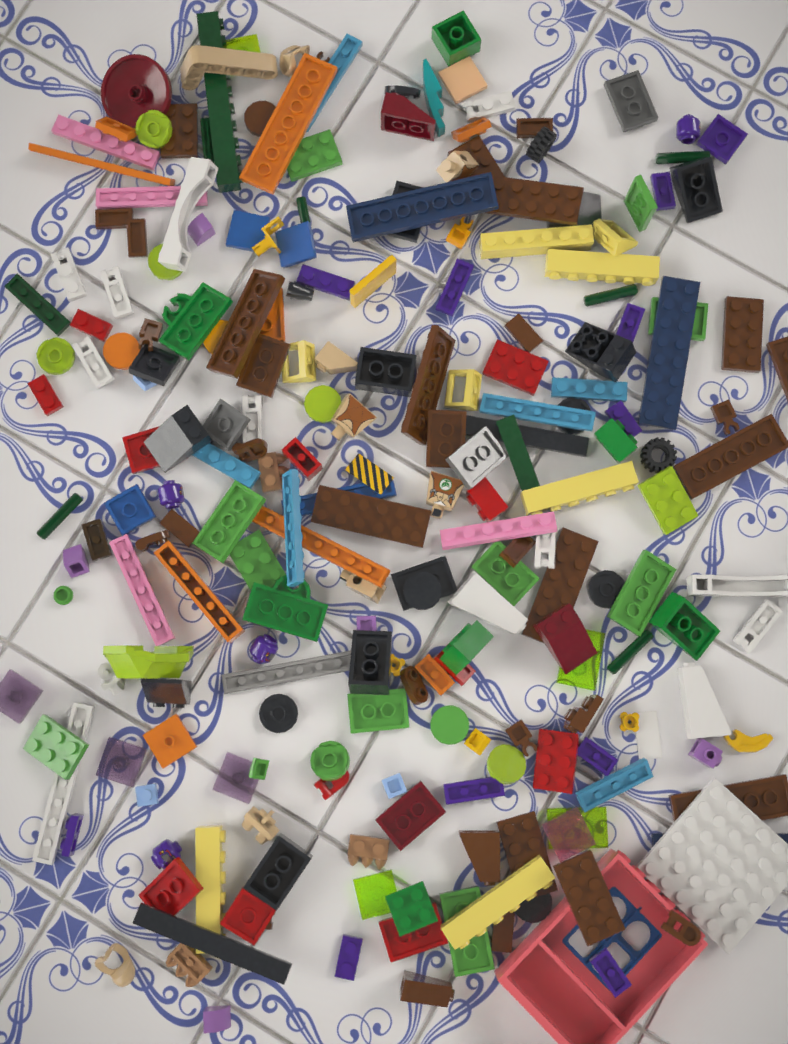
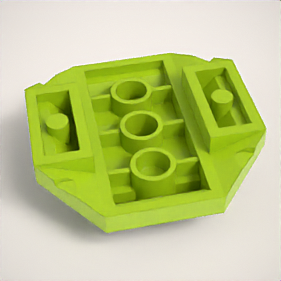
[103,645,194,679]

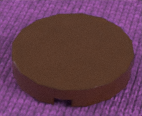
[244,101,276,137]

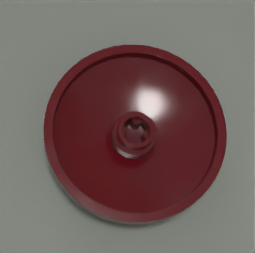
[101,54,172,129]

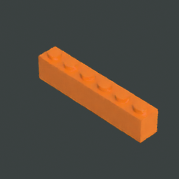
[154,540,245,643]

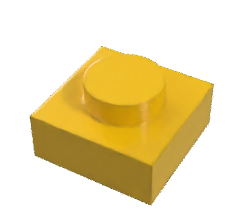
[464,728,491,756]

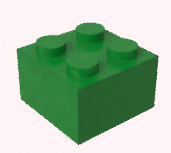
[431,10,482,67]
[594,418,638,464]
[439,620,494,675]
[385,881,438,937]

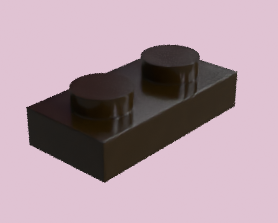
[81,519,112,561]

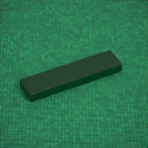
[4,273,71,337]
[496,414,540,491]

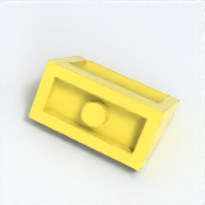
[592,219,638,257]
[282,340,316,383]
[444,369,482,411]

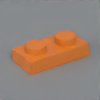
[95,116,137,142]
[451,117,492,143]
[415,654,455,696]

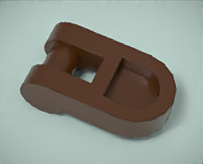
[232,438,268,463]
[135,530,170,552]
[661,909,701,946]

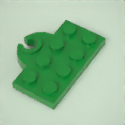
[158,282,233,361]
[242,575,328,642]

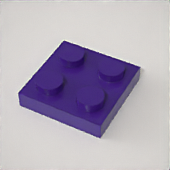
[696,114,748,165]

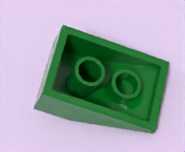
[649,592,720,661]

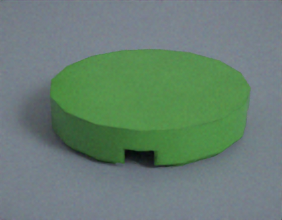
[430,705,469,745]
[310,741,350,781]

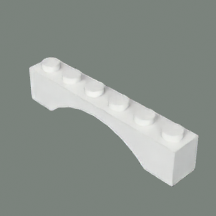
[158,157,218,272]
[686,575,788,597]

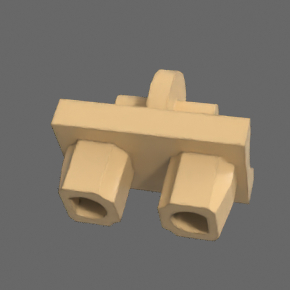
[242,806,280,845]

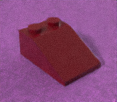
[381,92,436,142]
[533,603,597,675]

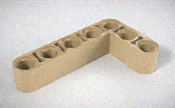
[180,45,278,90]

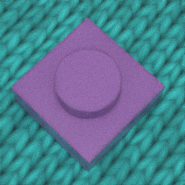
[356,616,377,631]

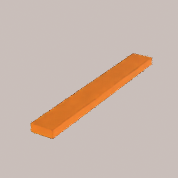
[28,143,175,186]
[252,506,390,588]

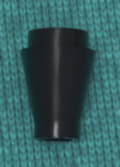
[286,281,314,301]

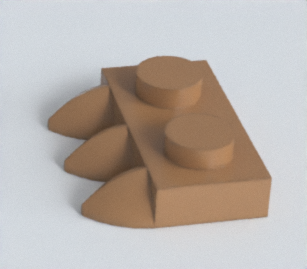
[258,452,289,493]
[348,834,390,870]
[166,943,213,987]

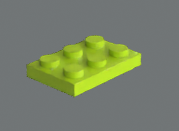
[637,466,698,535]

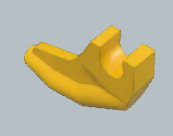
[723,729,773,752]

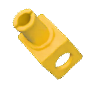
[252,216,284,257]

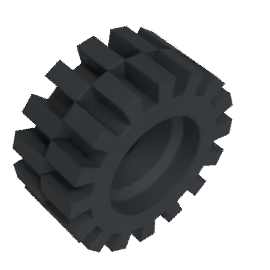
[526,126,557,163]
[640,437,677,474]

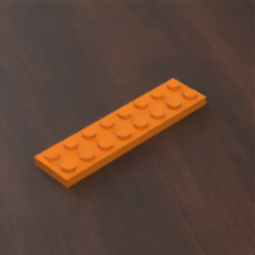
[239,53,338,195]

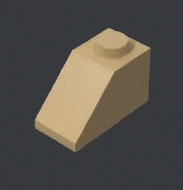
[314,341,358,375]

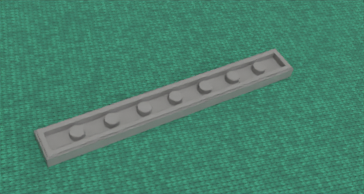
[221,650,351,694]

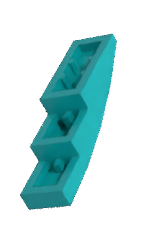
[423,59,445,137]

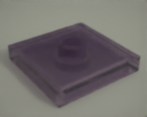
[0,669,44,724]
[96,737,147,787]
[212,752,259,804]

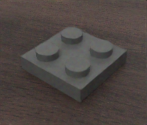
[203,399,251,451]

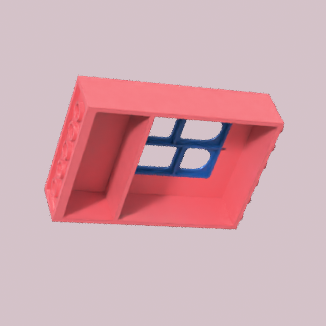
[494,849,708,1044]

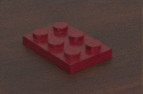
[375,780,446,851]

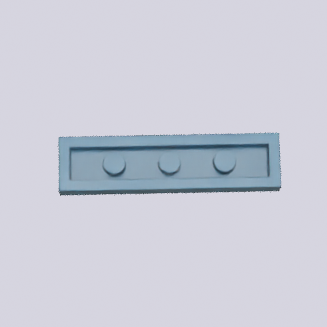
[551,377,628,402]
[192,443,261,489]
[575,758,653,812]

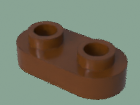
[400,666,428,705]

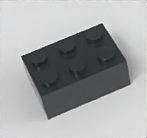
[355,347,417,397]
[244,833,313,911]

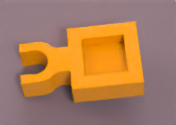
[445,217,474,249]

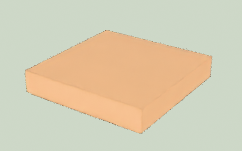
[438,56,487,104]

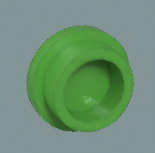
[53,586,73,605]

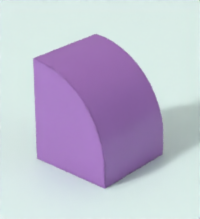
[187,213,216,246]
[63,544,90,578]
[203,1005,231,1033]

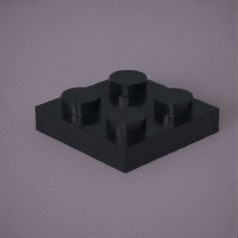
[129,344,180,386]

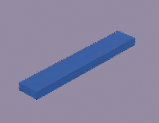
[281,480,397,516]

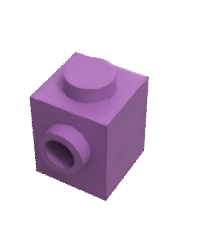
[688,738,723,769]

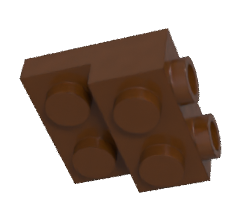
[563,695,604,734]

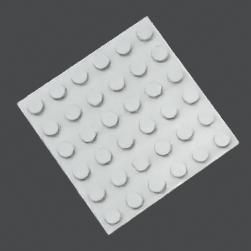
[636,777,788,954]

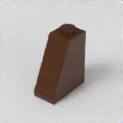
[459,830,501,886]
[400,970,455,1008]

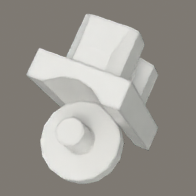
[98,662,125,696]

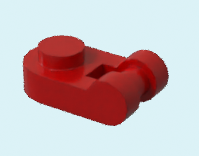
[313,770,350,800]

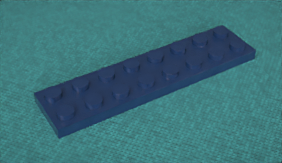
[346,172,499,243]
[638,276,700,430]

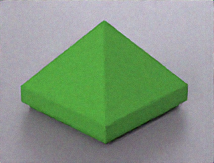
[249,758,269,780]

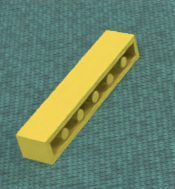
[479,224,594,259]
[545,249,660,286]
[520,461,639,516]
[195,825,227,954]
[441,855,555,950]

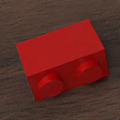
[282,437,323,481]
[466,477,509,522]

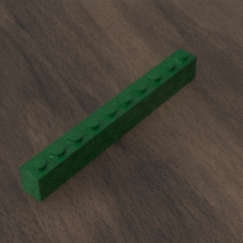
[196,11,244,193]

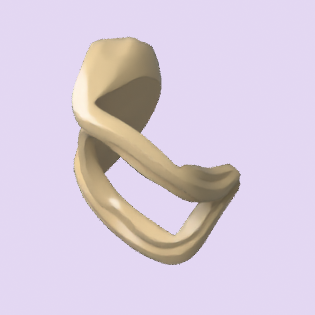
[279,45,310,77]
[95,943,135,987]

